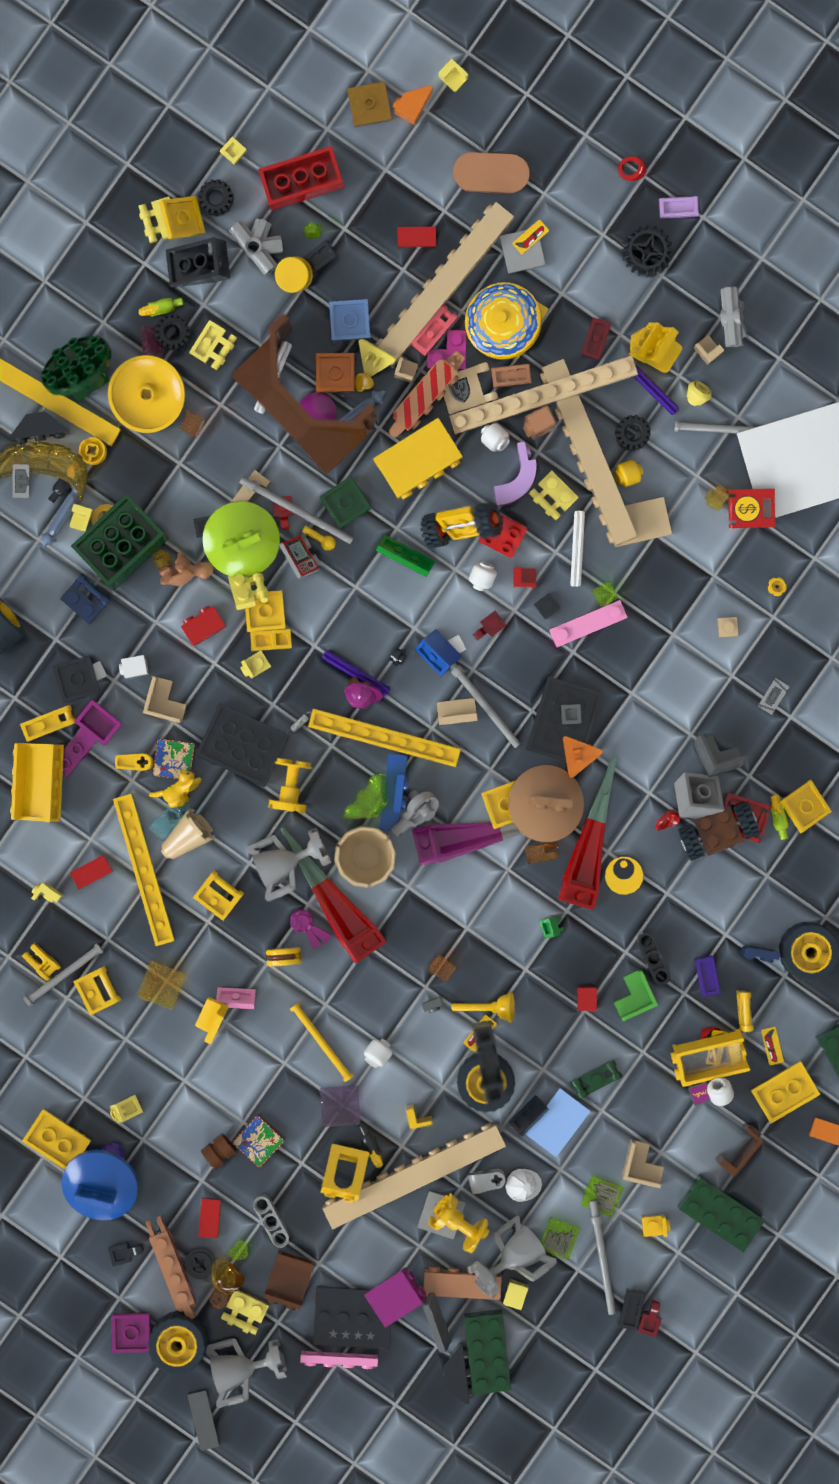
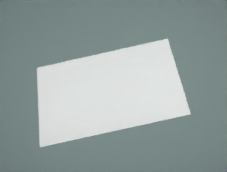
[737,402,839,518]

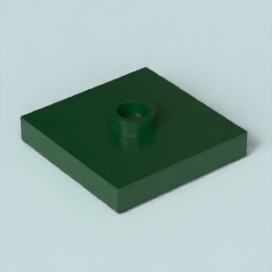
[319,476,372,529]

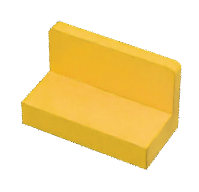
[195,997,229,1045]
[406,1104,433,1129]

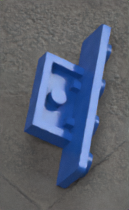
[379,754,408,831]

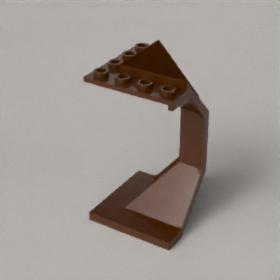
[231,313,377,475]

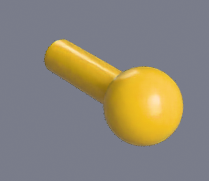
[302,525,336,551]

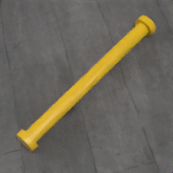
[290,1002,354,1082]

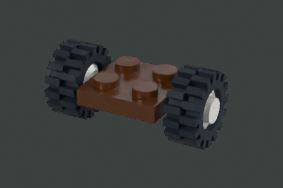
[678,801,761,861]

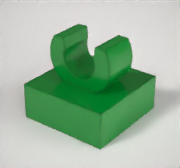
[539,916,564,939]

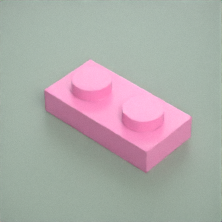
[216,987,256,1009]

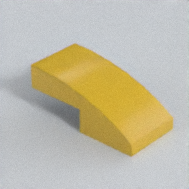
[250,629,292,651]

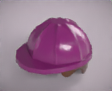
[344,677,383,709]

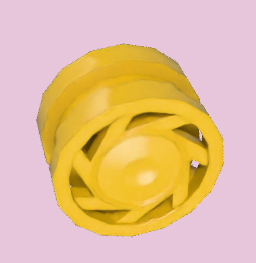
[79,437,107,465]

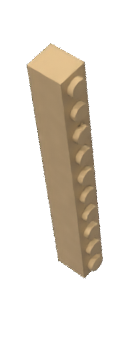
[375,202,514,368]
[540,359,637,547]
[322,1122,506,1230]

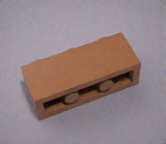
[523,406,556,440]

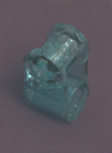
[149,807,184,842]

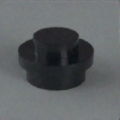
[390,648,407,666]

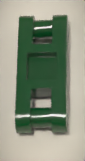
[570,1059,623,1099]

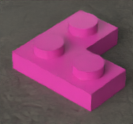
[427,330,466,370]

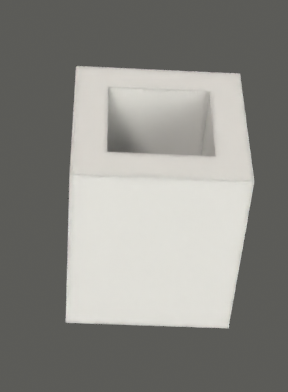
[119,655,149,679]

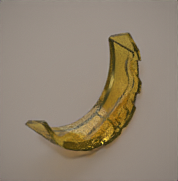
[0,442,88,501]

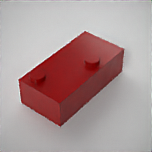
[258,146,345,211]

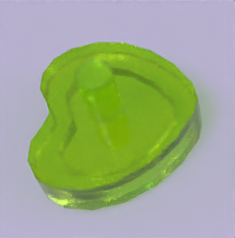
[229,1240,248,1260]

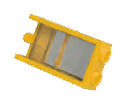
[671,1029,750,1087]

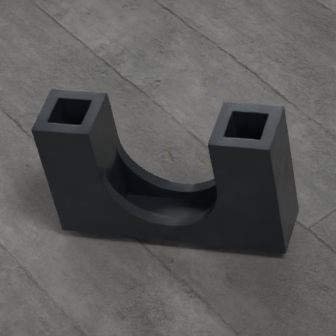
[472,1020,506,1106]

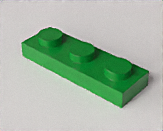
[376,535,435,577]

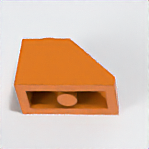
[393,85,433,125]

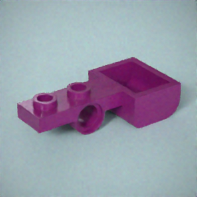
[63,699,123,777]

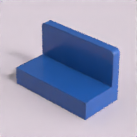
[414,629,462,676]

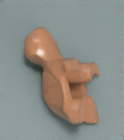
[159,552,214,586]

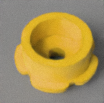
[768,577,787,596]

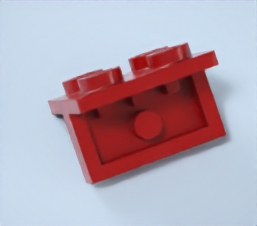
[478,513,527,558]

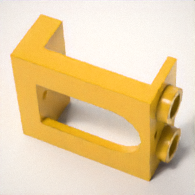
[321,1144,369,1202]

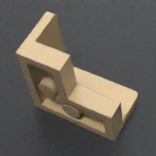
[143,676,187,723]
[622,1139,664,1188]

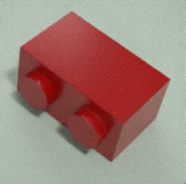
[181,605,227,647]

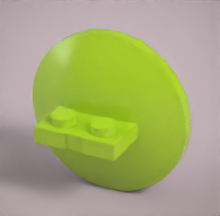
[203,501,280,577]

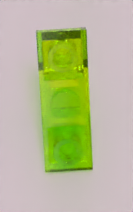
[342,773,388,820]

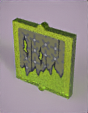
[580,1175,623,1217]
[541,1217,580,1260]

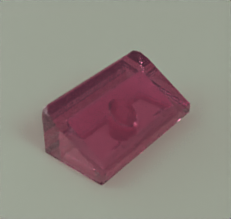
[142,326,163,359]

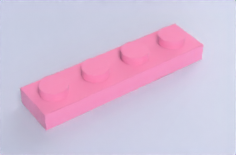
[300,1351,378,1369]

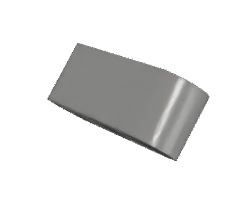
[253,1194,290,1248]

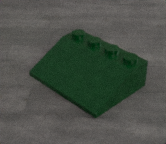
[71,493,169,591]

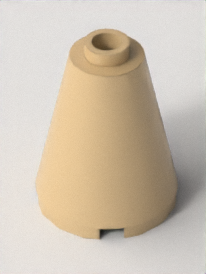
[161,809,215,859]

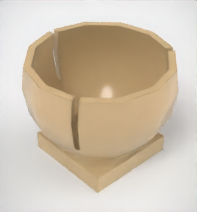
[334,825,397,888]

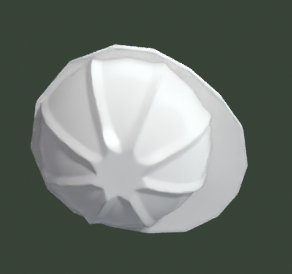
[505,1169,542,1202]

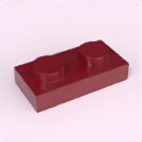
[581,317,611,361]

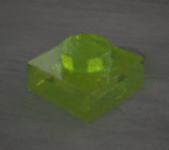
[592,581,618,607]

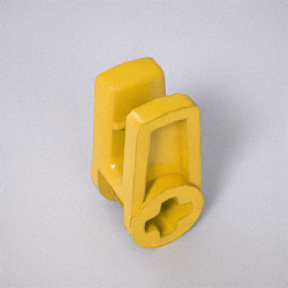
[115,754,154,771]
[22,943,61,981]

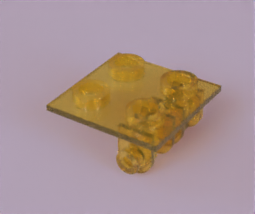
[137,960,187,1010]

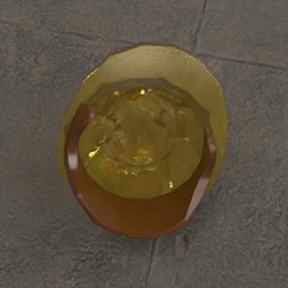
[211,1258,245,1295]

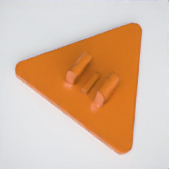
[563,736,603,778]

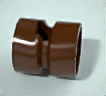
[201,1133,237,1169]

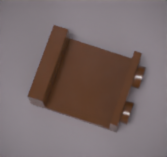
[716,1123,763,1177]
[264,1250,315,1310]

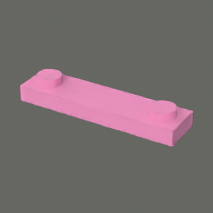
[549,600,628,648]

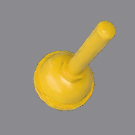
[451,992,515,1023]

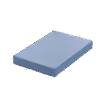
[526,1088,591,1157]

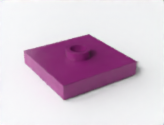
[112,1312,151,1353]

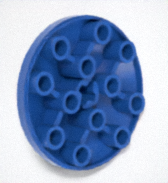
[62,1149,139,1220]

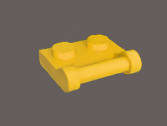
[193,870,244,921]
[73,966,122,1016]
[736,990,754,1032]

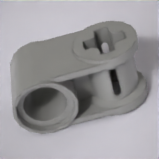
[468,1168,506,1194]

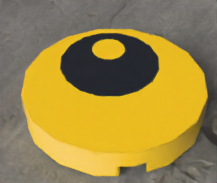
[605,857,643,895]

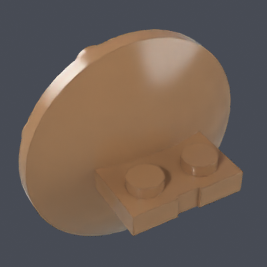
[508,765,584,842]

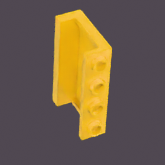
[373,418,463,500]
[10,743,64,822]

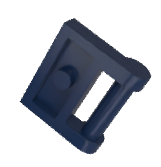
[60,573,111,624]
[740,946,780,963]

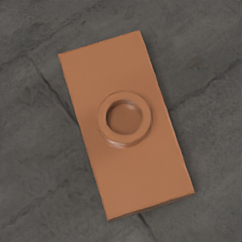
[491,364,532,388]

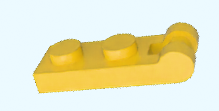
[20,705,76,742]

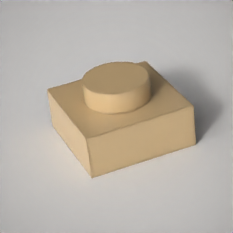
[717,617,738,638]

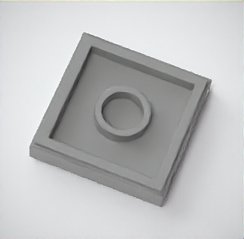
[500,230,546,274]
[417,1190,466,1239]

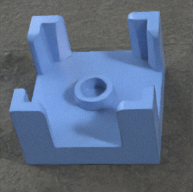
[329,299,371,344]

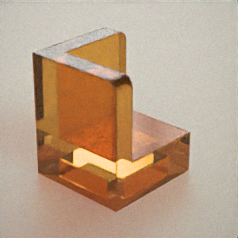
[179,410,205,438]
[427,953,457,982]

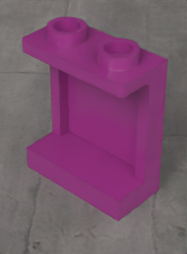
[364,1267,426,1328]

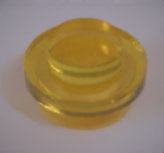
[153,550,172,568]

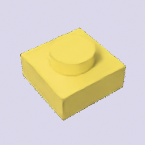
[220,137,247,165]

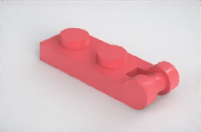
[410,304,459,356]

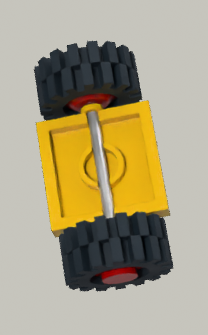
[420,502,503,548]

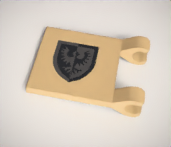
[444,362,498,415]

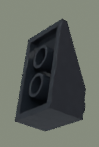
[166,237,231,288]

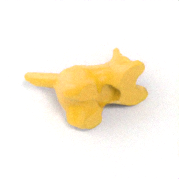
[149,769,202,808]

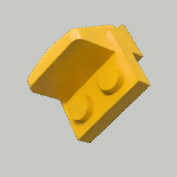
[629,322,682,373]

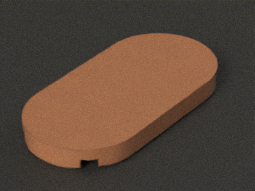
[453,152,529,194]

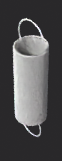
[287,712,312,735]

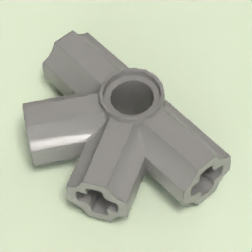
[229,218,283,276]
[720,287,747,347]

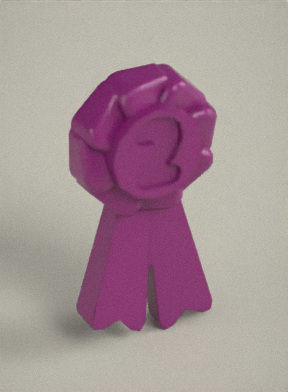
[290,909,332,949]

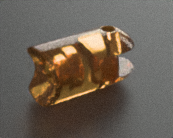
[525,842,560,864]

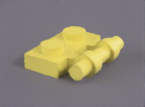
[139,197,170,243]
[189,320,237,370]
[529,471,579,520]
[228,573,268,610]
[221,1289,269,1335]

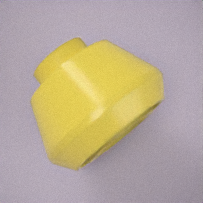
[686,381,712,406]

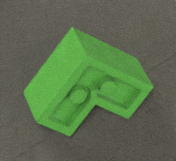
[614,969,658,1021]

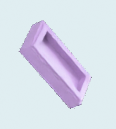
[659,196,699,219]

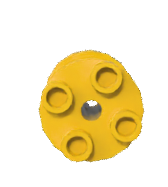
[268,758,313,813]
[428,1193,489,1253]

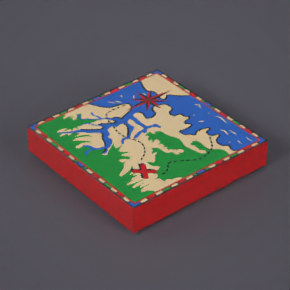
[152,738,196,780]
[231,1114,285,1169]

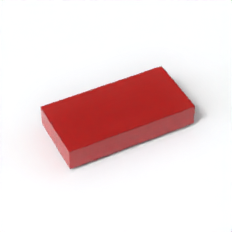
[397,227,436,248]
[70,855,113,890]
[198,1198,221,1238]

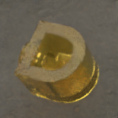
[704,484,729,512]

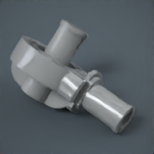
[391,790,439,838]

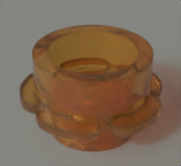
[210,1290,228,1309]

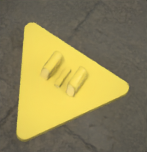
[359,338,396,377]

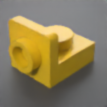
[641,1214,670,1237]

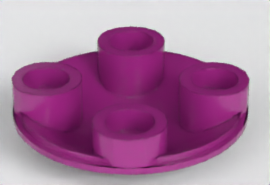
[300,393,336,420]

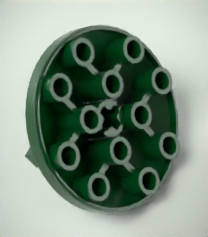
[41,336,112,402]

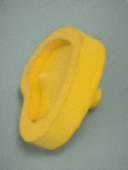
[355,373,374,392]

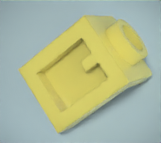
[240,651,271,679]
[31,882,63,903]
[110,1095,143,1123]

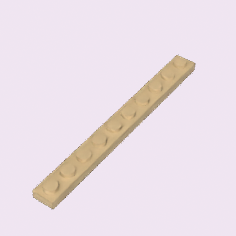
[449,356,638,435]

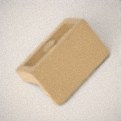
[437,698,478,725]

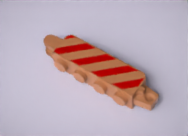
[389,351,465,437]
[146,1216,196,1319]

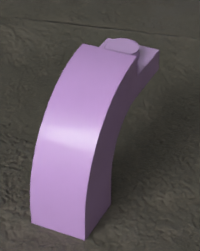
[493,442,536,506]

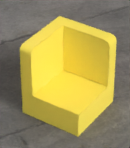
[438,59,468,92]
[69,504,94,532]
[503,1279,528,1310]

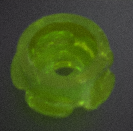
[303,222,322,239]

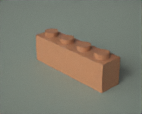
[424,1266,502,1300]

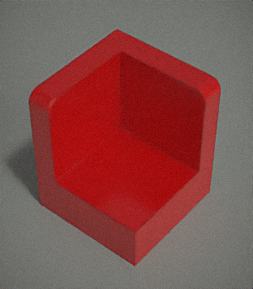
[513,567,537,588]
[576,986,597,1011]

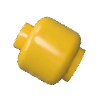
[613,460,643,487]

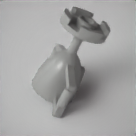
[246,828,331,901]
[468,1216,557,1299]
[206,1338,287,1408]

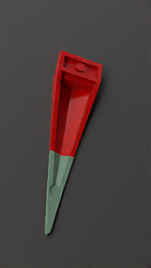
[558,756,617,910]
[281,827,387,964]

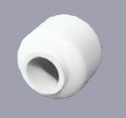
[481,423,509,452]
[469,561,497,591]
[364,1039,392,1068]
[707,1077,734,1106]

